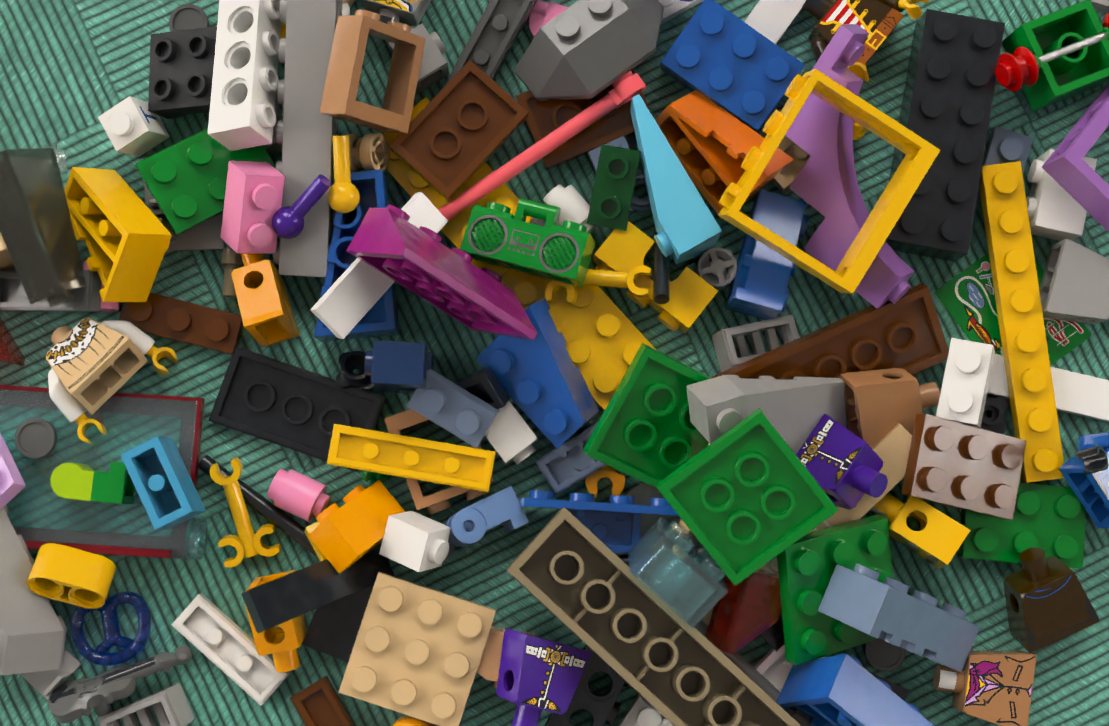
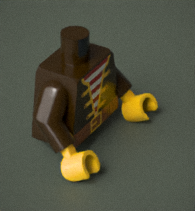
[802,0,929,82]

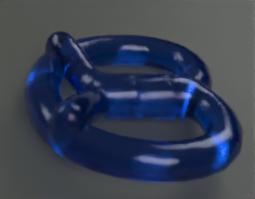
[70,591,151,666]

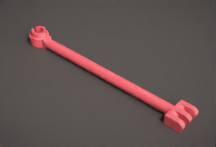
[438,70,646,222]

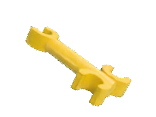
[545,265,653,305]
[210,457,281,568]

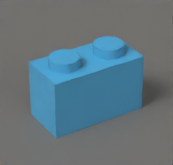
[120,436,206,530]

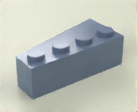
[818,563,980,672]

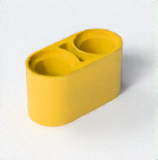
[27,543,116,609]

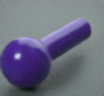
[272,174,332,239]

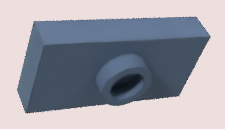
[535,421,606,495]

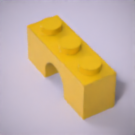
[593,221,718,333]

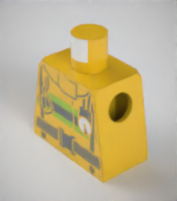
[871,493,971,569]

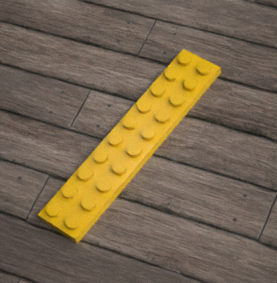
[383,97,656,411]

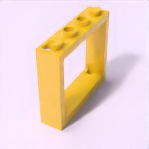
[718,69,940,294]

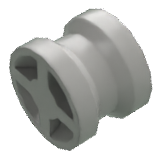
[694,248,737,291]

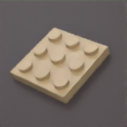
[338,572,497,726]

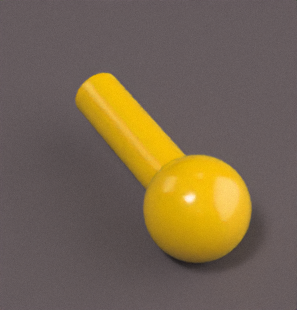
[327,135,360,213]

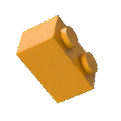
[309,480,405,574]

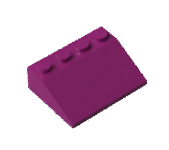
[347,205,537,340]

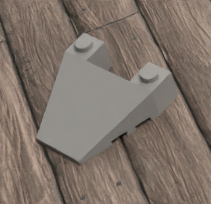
[686,375,847,454]

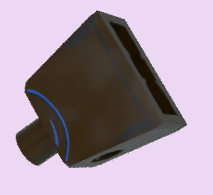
[1003,548,1100,653]

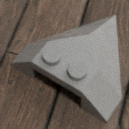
[0,505,67,675]

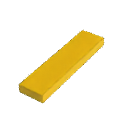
[327,424,496,492]

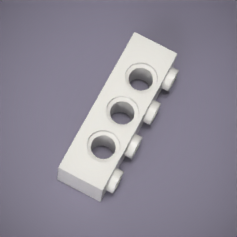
[208,0,281,151]

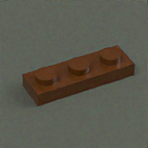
[119,293,244,355]

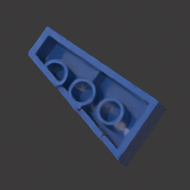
[314,170,400,342]

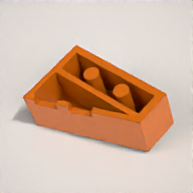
[655,90,794,219]

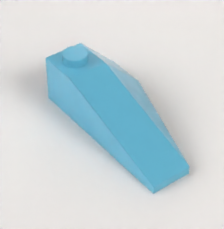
[630,94,722,264]

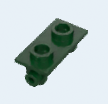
[587,144,641,231]

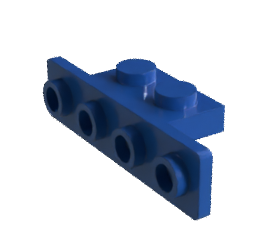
[521,490,679,554]

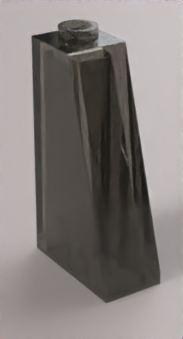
[0,148,87,307]

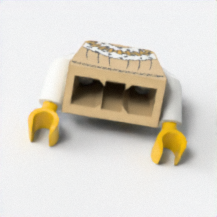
[46,318,177,445]

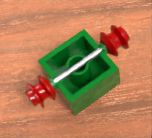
[995,0,1109,112]

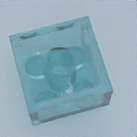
[628,517,728,628]

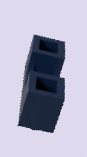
[365,340,435,394]

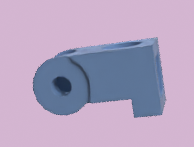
[445,486,529,547]

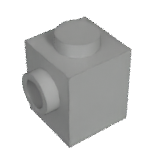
[389,24,450,93]

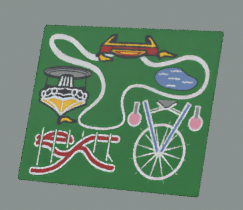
[934,253,1091,366]

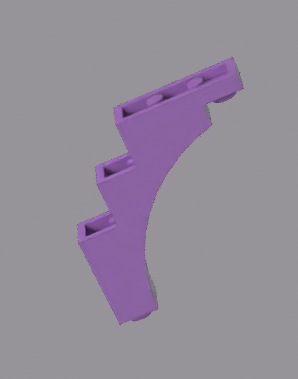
[785,24,915,309]

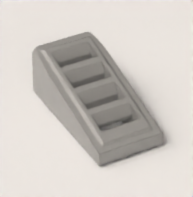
[712,315,799,372]
[97,683,194,726]

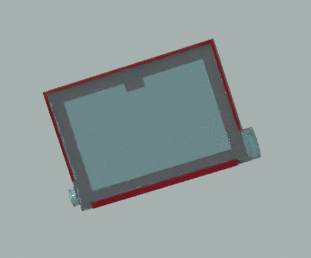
[0,385,208,560]

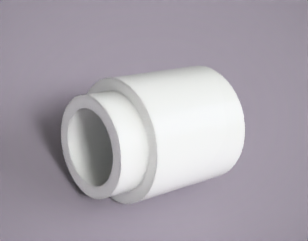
[543,184,598,233]

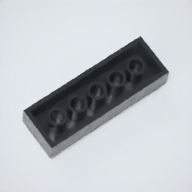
[886,9,1005,262]

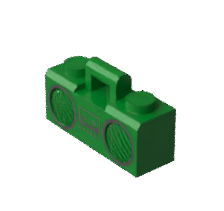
[460,198,595,288]

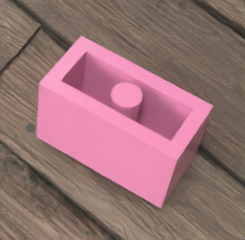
[220,161,285,253]

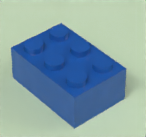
[660,0,805,133]

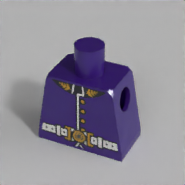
[796,414,888,510]
[496,628,591,726]

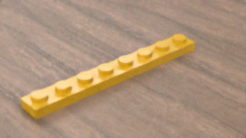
[979,161,1064,483]

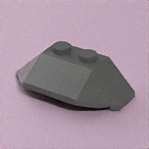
[514,0,664,101]

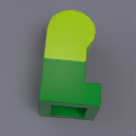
[50,461,135,504]

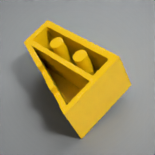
[61,167,172,302]

